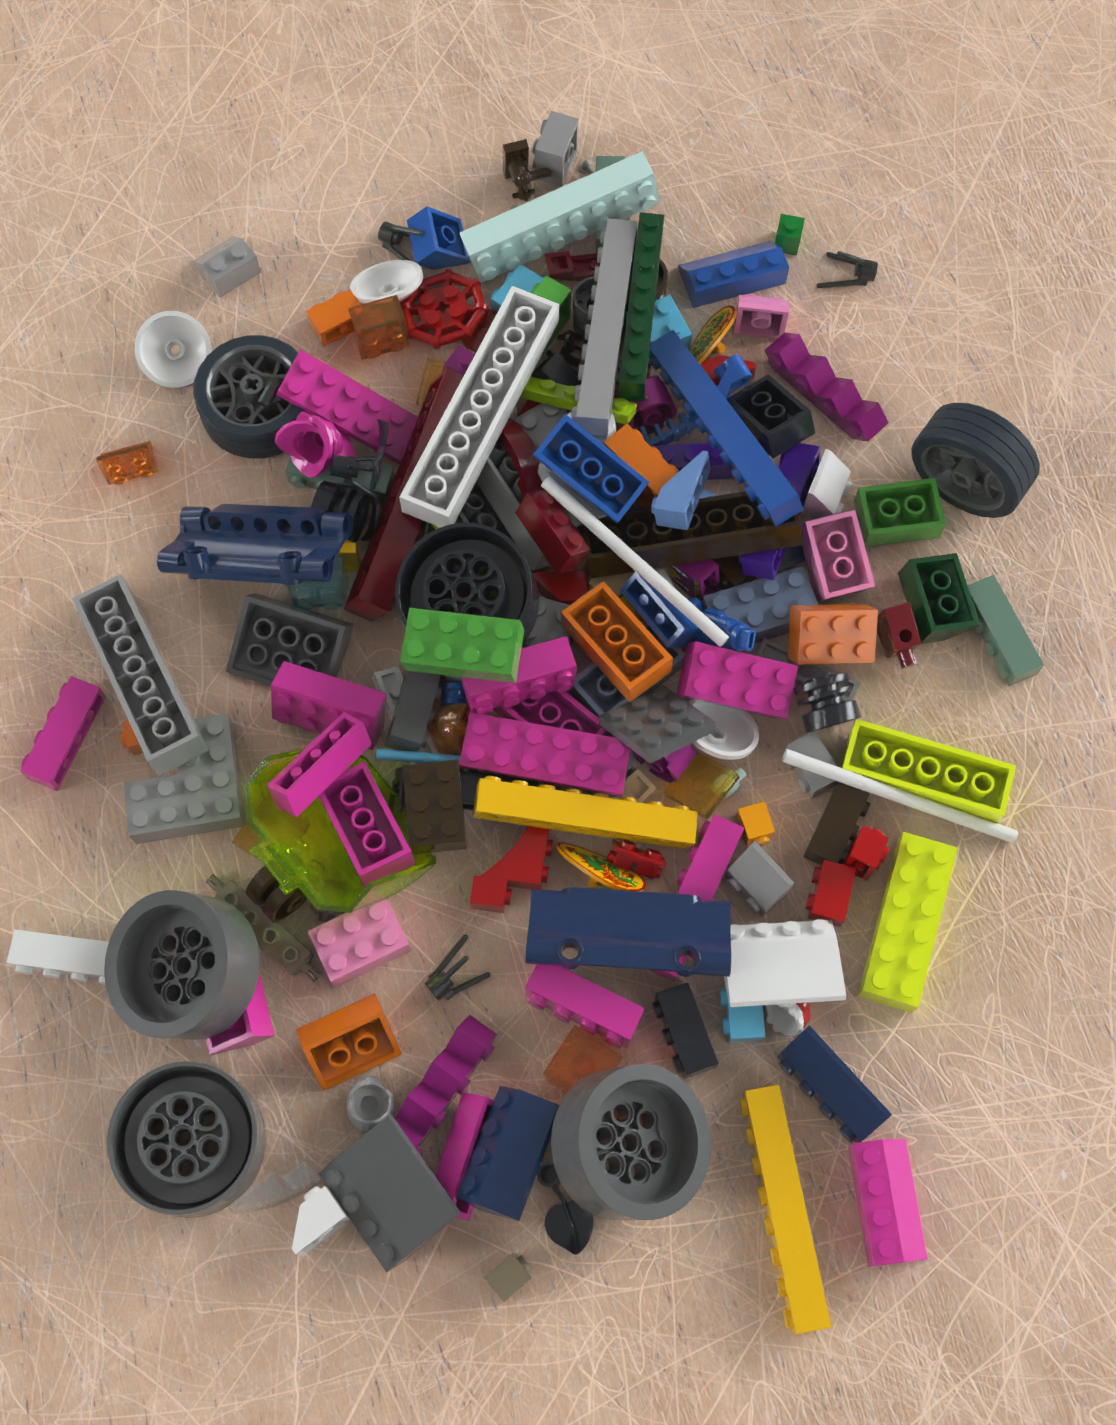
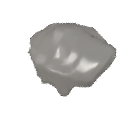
[346,1075,395,1134]

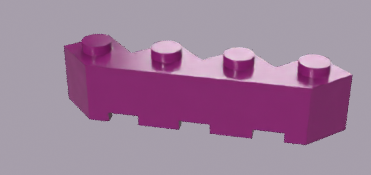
[764,332,889,442]
[394,1015,497,1154]

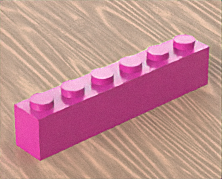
[650,814,744,982]

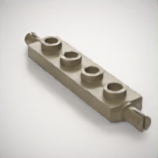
[206,874,322,982]

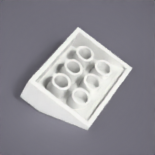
[724,919,846,1007]

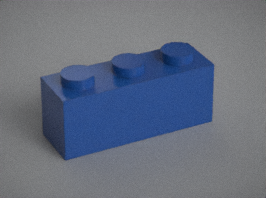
[620,571,700,648]

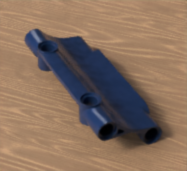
[157,504,354,585]
[525,887,731,977]

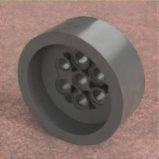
[104,890,260,1040]
[107,1061,266,1218]
[551,1064,711,1220]

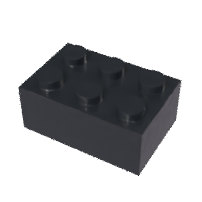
[726,374,815,459]

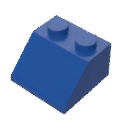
[407,206,470,270]

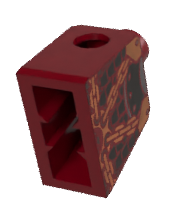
[877,602,921,669]

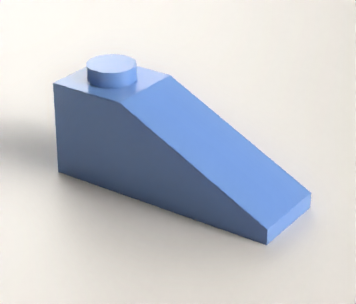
[651,451,711,530]

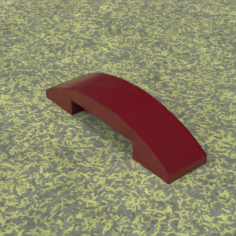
[545,251,600,281]
[496,419,543,497]

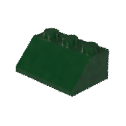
[898,553,980,644]

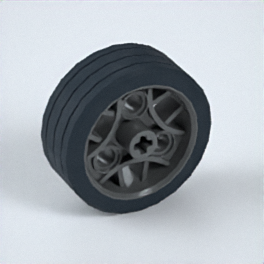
[193,335,311,458]
[911,403,1040,518]

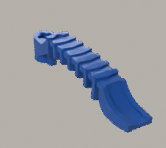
[638,354,753,447]

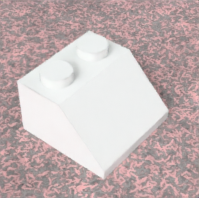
[801,449,852,520]
[292,1186,350,1256]

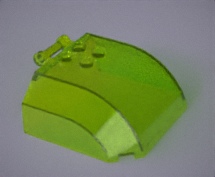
[245,748,436,913]

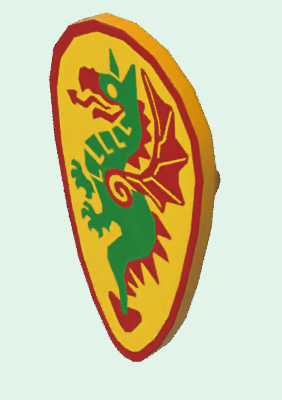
[689,305,737,364]
[556,842,646,892]

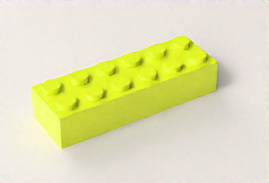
[840,719,1016,824]
[857,831,958,1013]

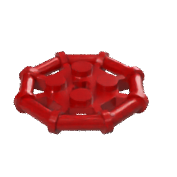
[397,269,489,349]

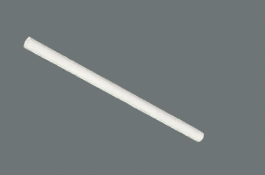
[541,476,729,647]
[782,749,1018,843]

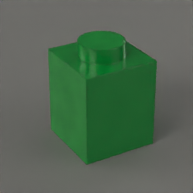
[775,214,805,255]

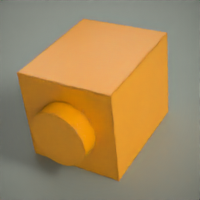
[736,801,775,847]

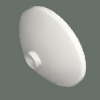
[350,260,423,306]
[135,311,212,388]
[688,699,759,760]

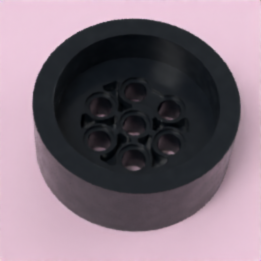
[395,523,539,645]

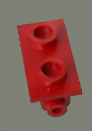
[607,839,666,880]

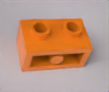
[306,289,367,347]

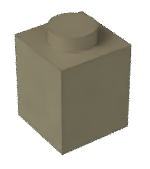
[484,1253,532,1302]

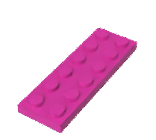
[276,349,418,464]
[459,712,631,796]

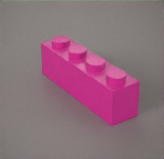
[20,676,106,791]
[267,712,372,818]
[435,1092,494,1221]

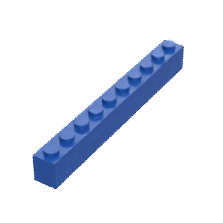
[649,330,804,527]

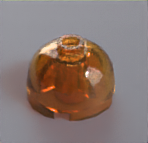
[431,702,478,755]

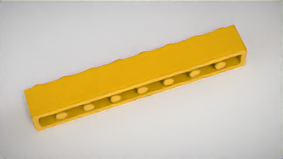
[472,776,698,850]
[739,1085,832,1334]

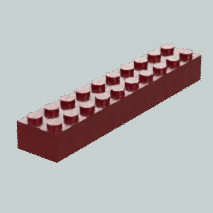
[344,367,464,622]

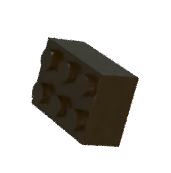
[402,760,467,855]

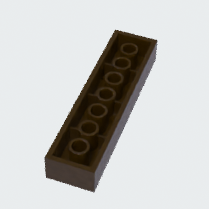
[583,483,803,579]

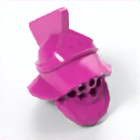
[275,412,360,478]

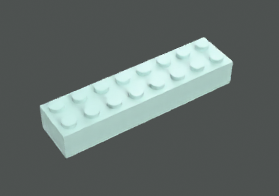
[459,151,660,283]

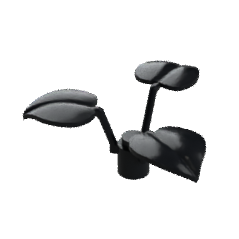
[330,419,389,541]
[537,1130,601,1255]

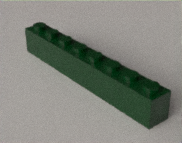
[618,212,665,401]

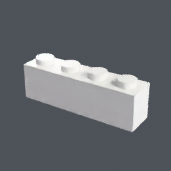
[7,929,109,985]

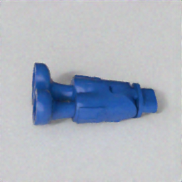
[685,598,756,651]

